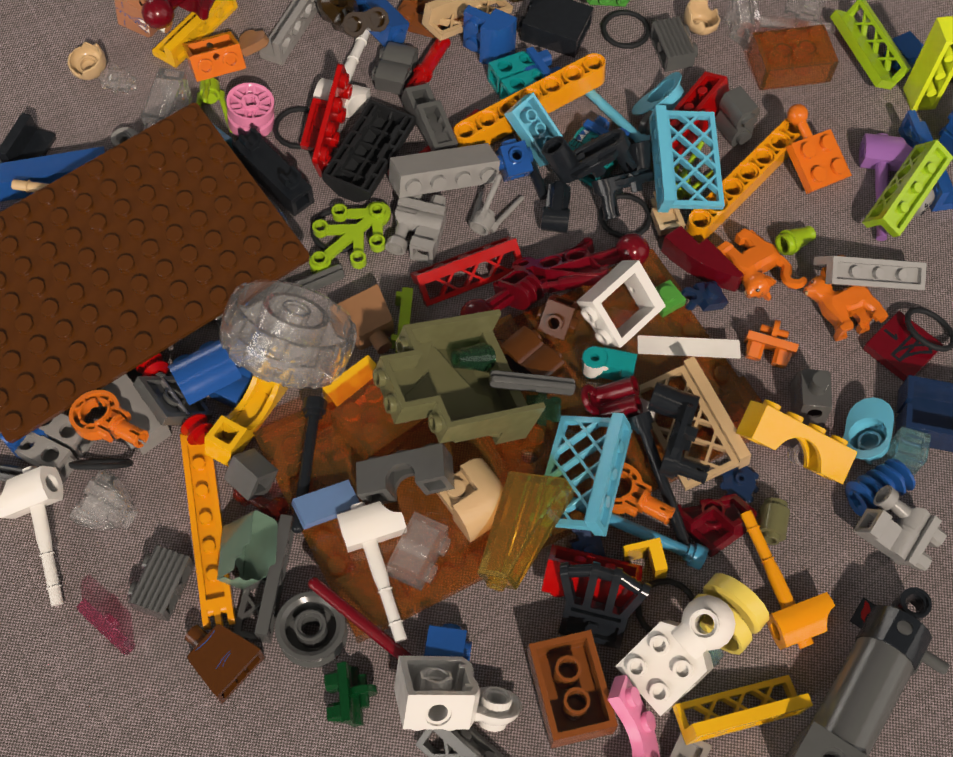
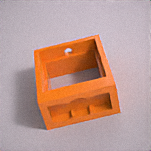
[183,31,246,82]

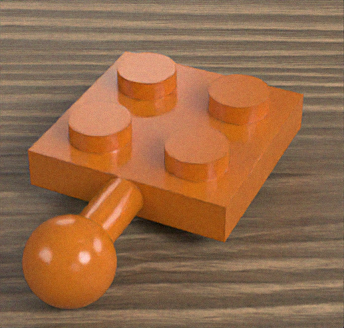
[785,104,852,194]

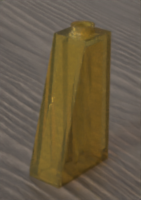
[477,471,574,591]

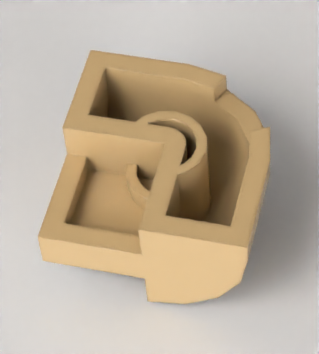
[437,458,507,543]

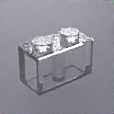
[386,511,451,591]

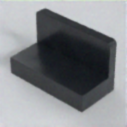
[0,113,56,163]

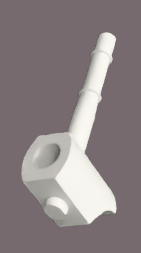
[313,30,371,118]
[0,466,64,607]
[337,501,407,643]

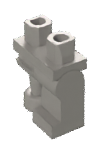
[385,194,446,264]
[853,485,947,571]

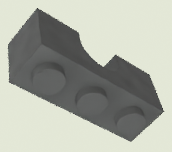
[356,443,455,505]

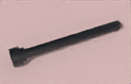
[291,396,327,534]
[628,411,691,545]

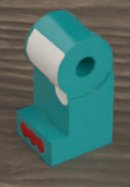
[581,346,638,381]

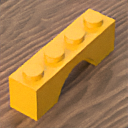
[205,351,295,467]
[736,399,857,484]

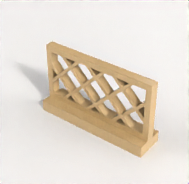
[638,356,751,491]

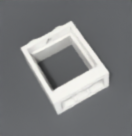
[576,260,666,348]

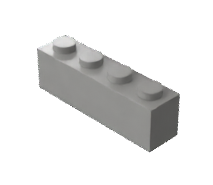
[389,143,500,198]
[97,374,172,455]

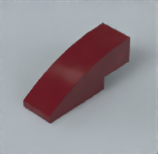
[661,226,744,292]

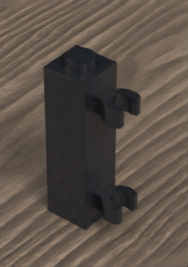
[232,127,314,216]

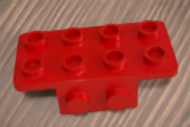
[300,63,353,177]

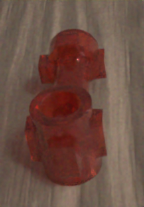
[233,489,289,520]

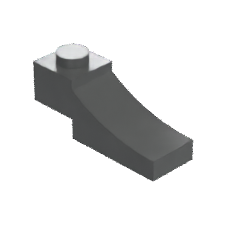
[401,83,458,151]

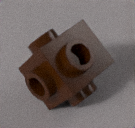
[536,294,580,341]

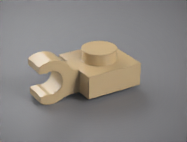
[650,191,686,236]

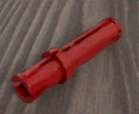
[405,38,451,88]

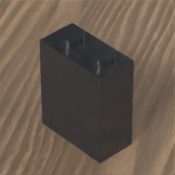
[518,0,594,58]

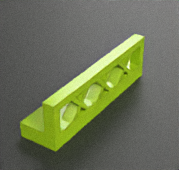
[830,0,912,90]
[862,139,953,237]

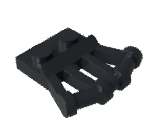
[559,561,651,649]

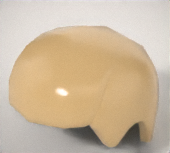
[683,0,721,35]
[67,42,107,80]

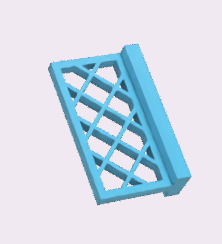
[649,105,725,213]
[532,413,632,536]

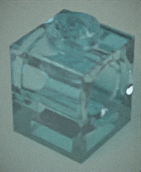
[887,426,931,475]

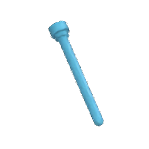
[584,90,651,143]

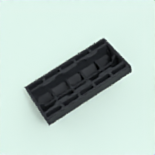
[322,100,416,203]

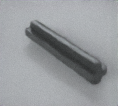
[489,370,576,396]

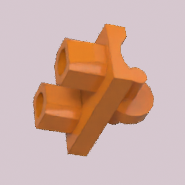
[743,319,799,369]

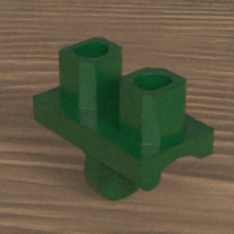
[324,661,378,727]

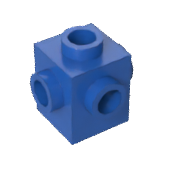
[495,139,533,182]

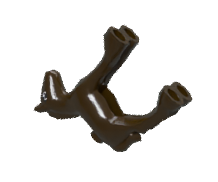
[316,0,389,37]

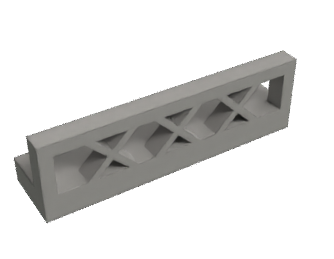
[259,0,318,66]
[814,256,927,290]

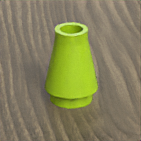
[775,225,816,255]

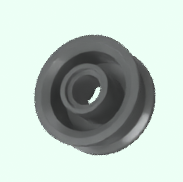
[275,592,348,668]

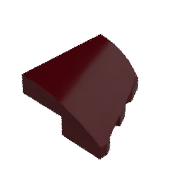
[678,494,757,557]

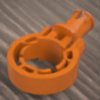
[69,390,149,448]
[591,462,676,525]

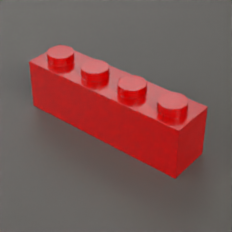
[650,71,729,166]

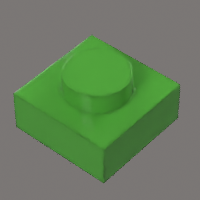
[655,279,686,318]

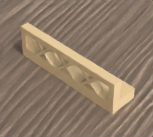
[422,0,513,41]

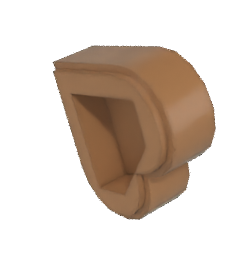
[239,30,269,57]

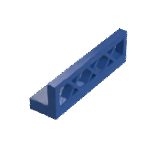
[898,110,953,212]

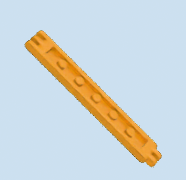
[180,433,236,630]

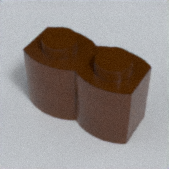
[500,325,565,393]

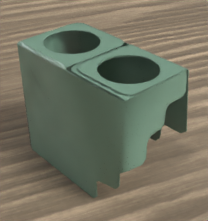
[217,510,278,590]

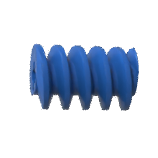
[845,458,916,517]

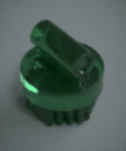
[526,393,561,426]

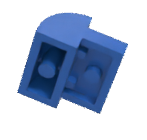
[463,5,517,65]
[168,339,242,405]

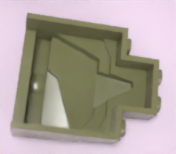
[373,309,546,445]

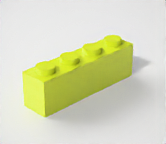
[903,16,953,111]

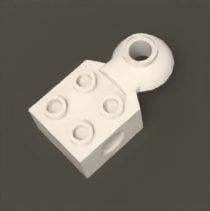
[615,595,736,716]
[394,656,522,732]

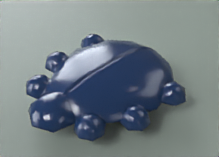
[720,466,759,503]

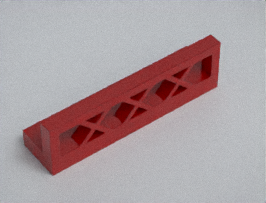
[410,236,522,307]

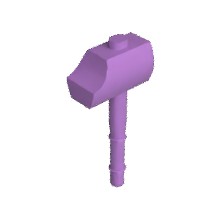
[859,133,913,241]

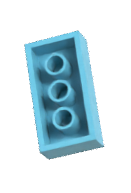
[504,92,563,167]

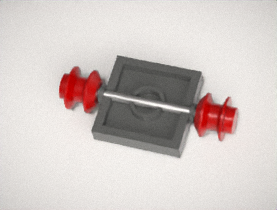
[133,353,213,445]

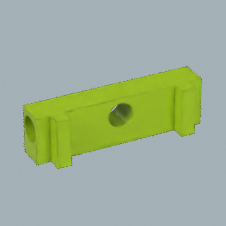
[391,287,413,353]

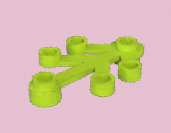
[309,201,391,274]

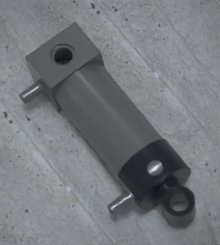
[785,587,950,757]

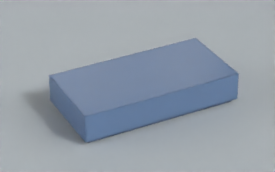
[291,480,360,530]

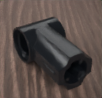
[541,181,571,233]

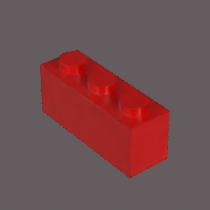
[541,544,643,607]

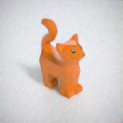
[717,228,807,301]
[803,255,888,342]

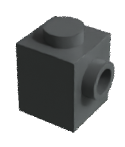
[224,448,278,501]

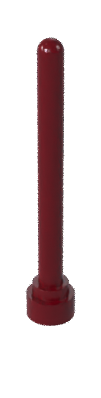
[308,577,413,660]

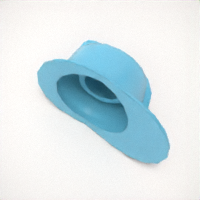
[632,72,687,115]
[843,397,894,464]

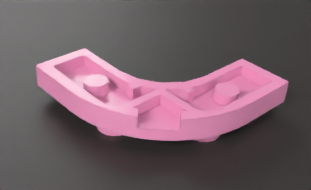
[608,674,660,757]

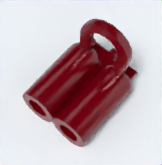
[581,376,643,419]

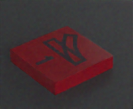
[863,311,944,382]

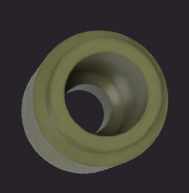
[757,497,790,545]

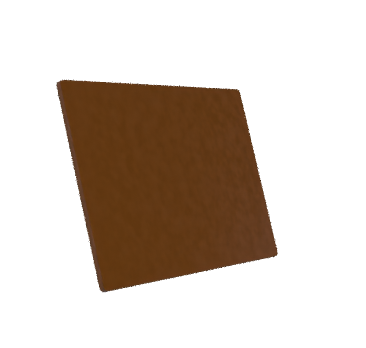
[0,103,310,443]

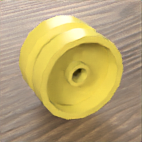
[693,573,769,655]

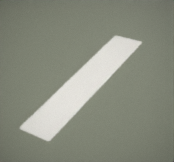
[637,335,741,359]

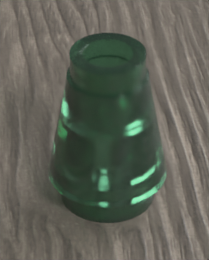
[450,343,496,372]

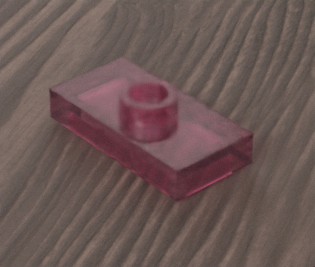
[76,598,135,656]

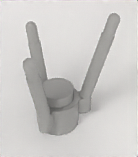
[469,174,524,236]

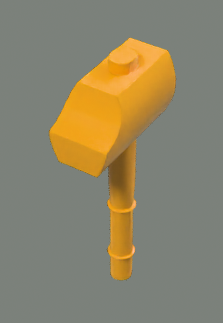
[740,510,835,650]

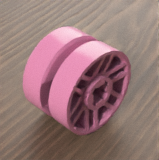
[226,83,274,138]

